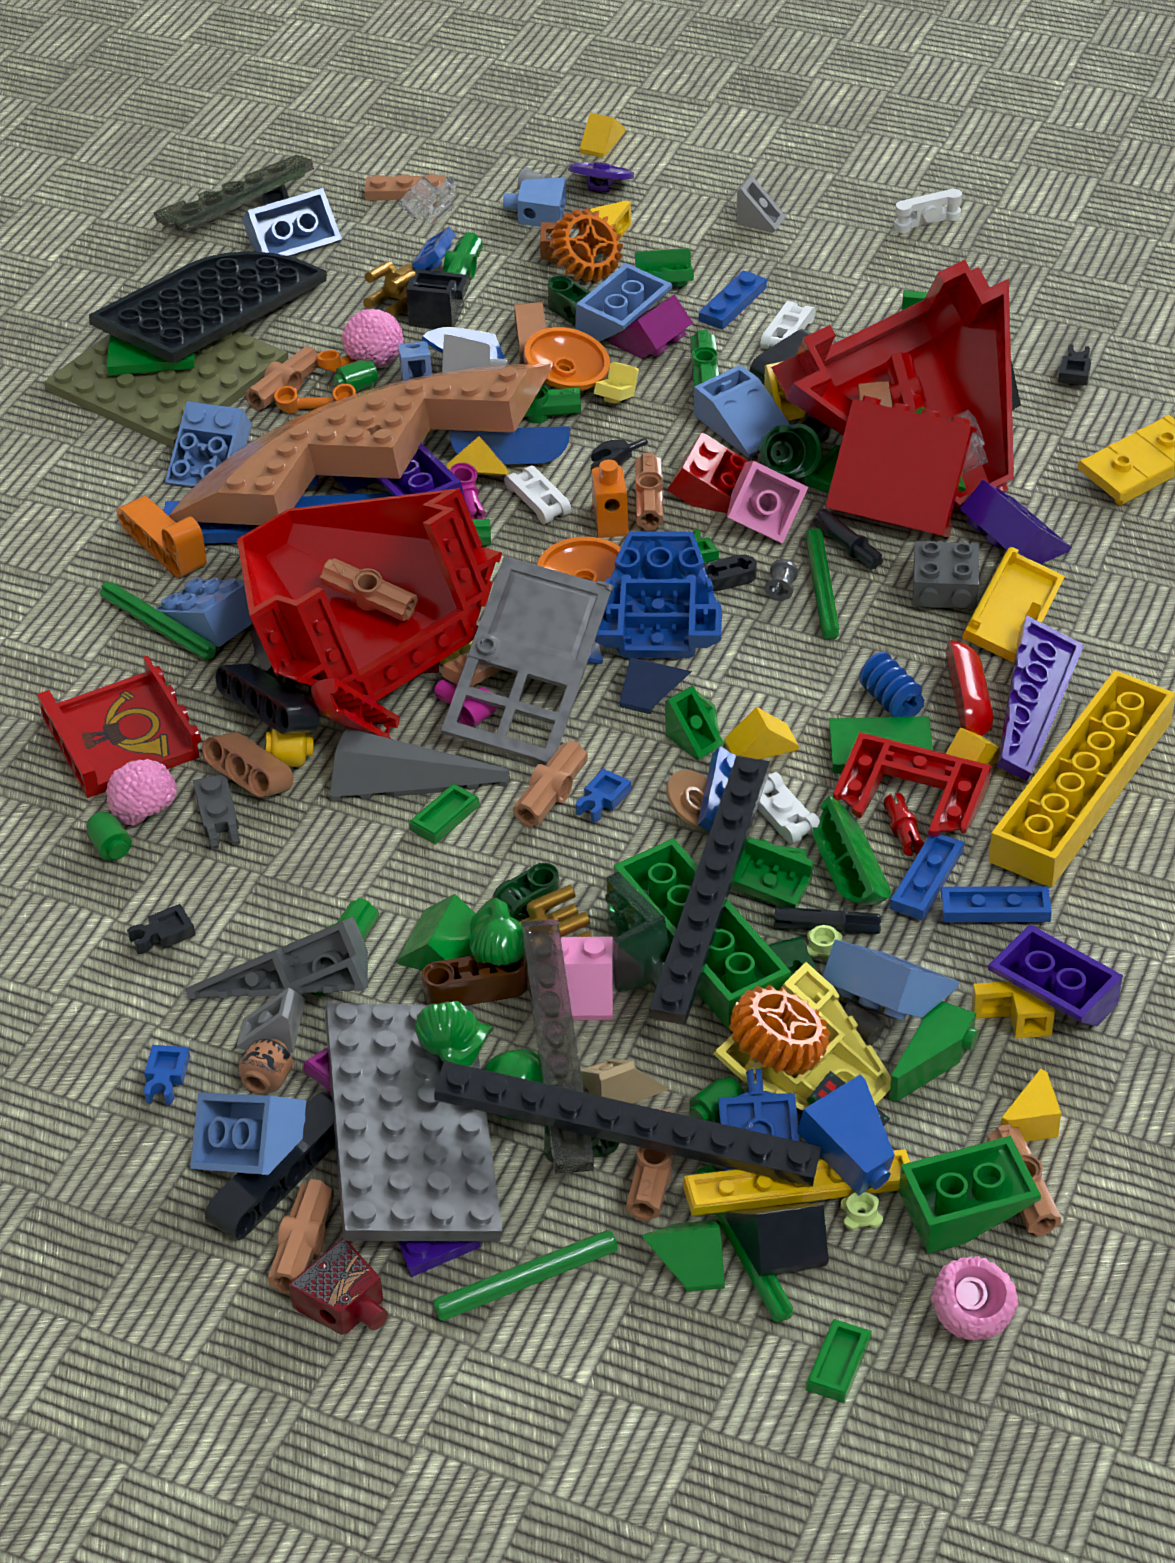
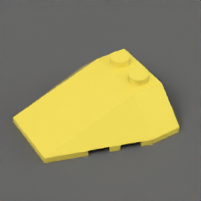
[714,962,891,1110]

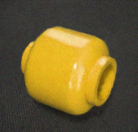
[265,728,313,767]

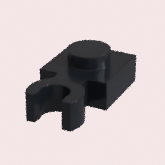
[1058,344,1092,386]
[127,904,196,954]

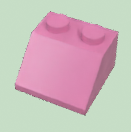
[727,461,808,544]
[539,937,614,1021]

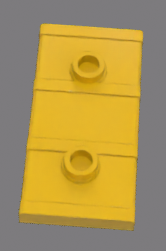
[1077,414,1175,506]
[962,547,1065,663]

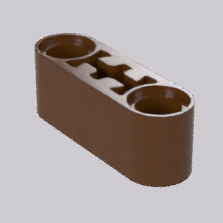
[422,955,528,1006]

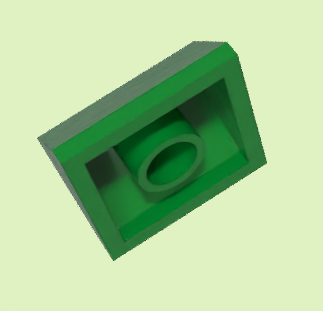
[397,894,476,971]

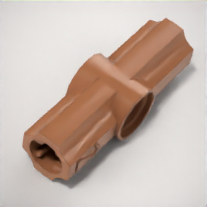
[245,346,319,411]
[635,453,663,531]
[320,558,418,622]
[513,740,588,828]
[626,1109,675,1222]
[987,1124,1061,1237]
[268,1179,334,1295]

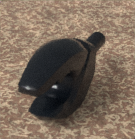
[590,438,648,470]

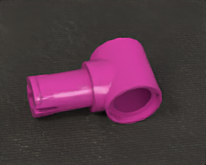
[450,462,486,519]
[434,679,498,727]

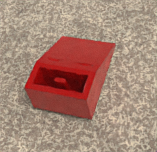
[667,432,748,514]

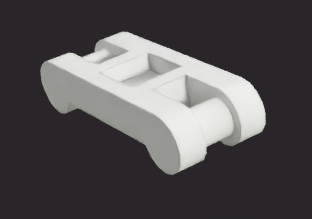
[895,189,962,233]
[760,301,816,350]
[504,465,572,525]
[757,772,820,845]

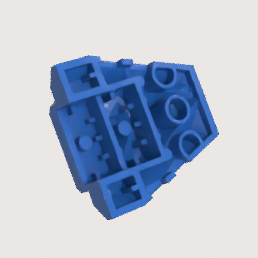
[595,531,722,658]

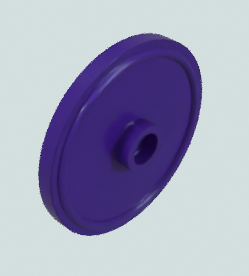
[568,162,634,193]

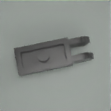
[193,774,240,850]

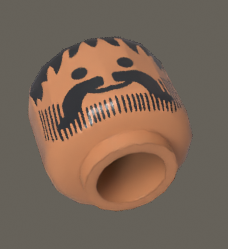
[238,1038,293,1094]

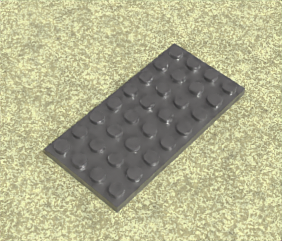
[325,1003,502,1241]

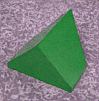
[665,685,724,760]
[641,1220,725,1292]

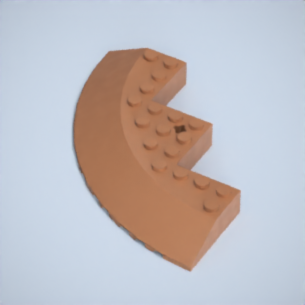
[169,364,551,525]

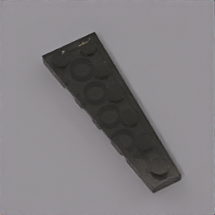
[154,154,314,233]

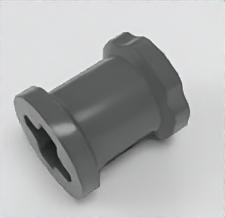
[765,559,798,601]

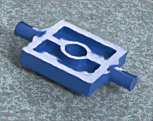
[718,1069,800,1171]

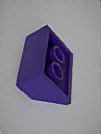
[376,443,465,499]
[960,479,1072,564]
[988,924,1123,1026]

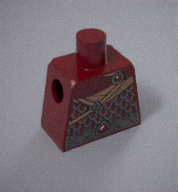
[289,1238,388,1335]

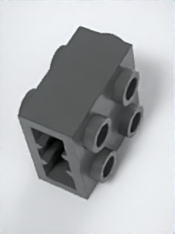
[913,541,979,609]

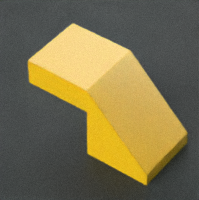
[971,981,1055,1039]

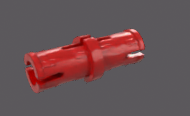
[883,793,924,856]

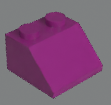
[608,294,693,359]

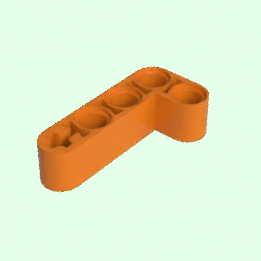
[116,496,207,578]

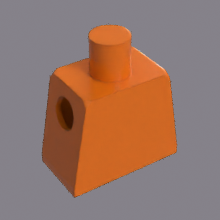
[591,460,629,538]

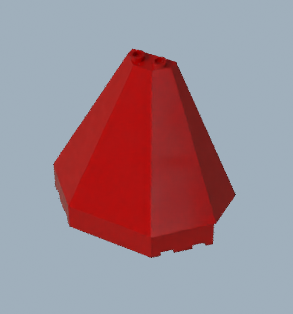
[771,260,1014,508]
[237,488,502,702]

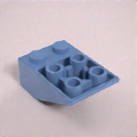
[694,365,790,458]
[165,401,252,488]
[156,577,253,646]

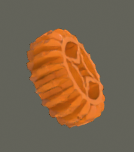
[549,208,623,284]
[729,985,831,1076]

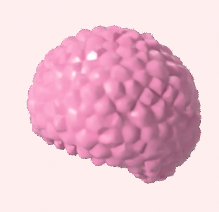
[341,309,404,369]
[106,759,177,826]
[930,1256,1019,1341]

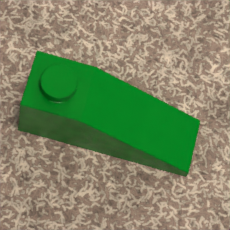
[889,1001,979,1102]

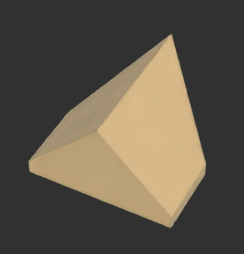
[578,1058,670,1104]

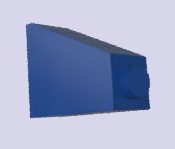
[797,1075,895,1196]

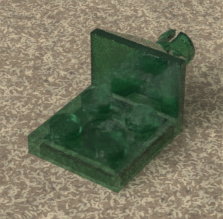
[605,871,669,992]

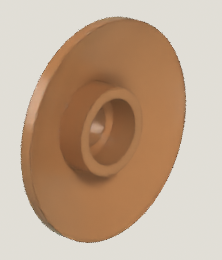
[666,770,707,830]

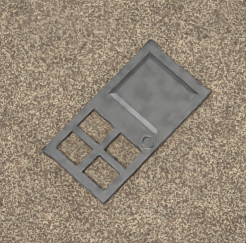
[441,556,614,765]

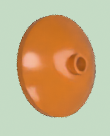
[523,327,610,391]
[537,537,621,582]

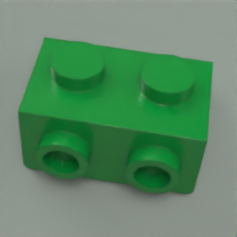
[635,248,694,286]
[731,837,813,908]

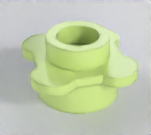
[807,925,842,958]
[841,1192,883,1230]

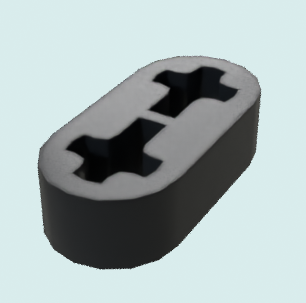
[704,554,757,592]

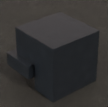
[406,269,470,329]

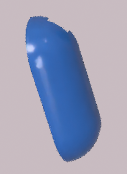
[450,426,570,464]

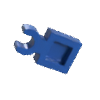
[576,768,632,823]
[144,1045,190,1105]

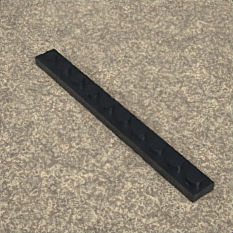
[649,755,770,1025]
[434,1061,821,1187]

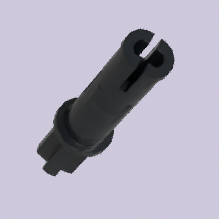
[813,509,883,569]
[774,906,882,936]

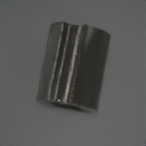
[843,1000,886,1045]

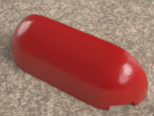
[946,640,994,736]
[311,677,400,739]

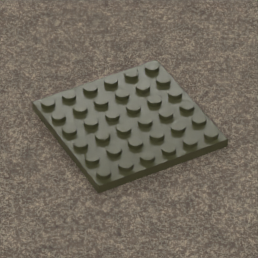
[44,330,288,449]

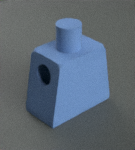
[503,178,567,227]
[398,341,432,380]

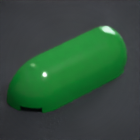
[813,796,891,905]

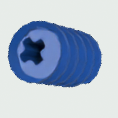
[859,651,925,717]

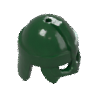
[756,424,822,479]

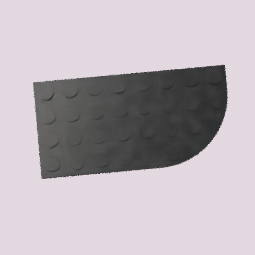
[89,251,327,363]

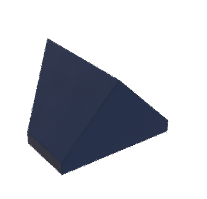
[620,657,692,714]

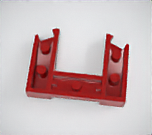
[833,732,991,837]

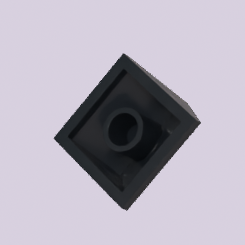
[725,1203,829,1276]

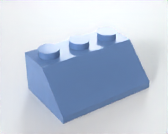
[242,188,342,256]
[575,263,672,342]
[823,939,960,1020]
[190,1092,306,1175]

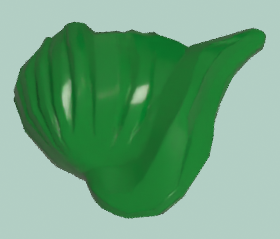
[470,898,529,965]
[414,1001,494,1066]

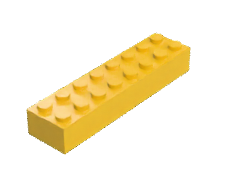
[989,670,1175,888]

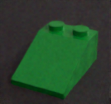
[899,1136,1041,1254]

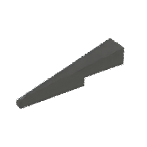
[330,727,510,802]
[185,917,368,999]

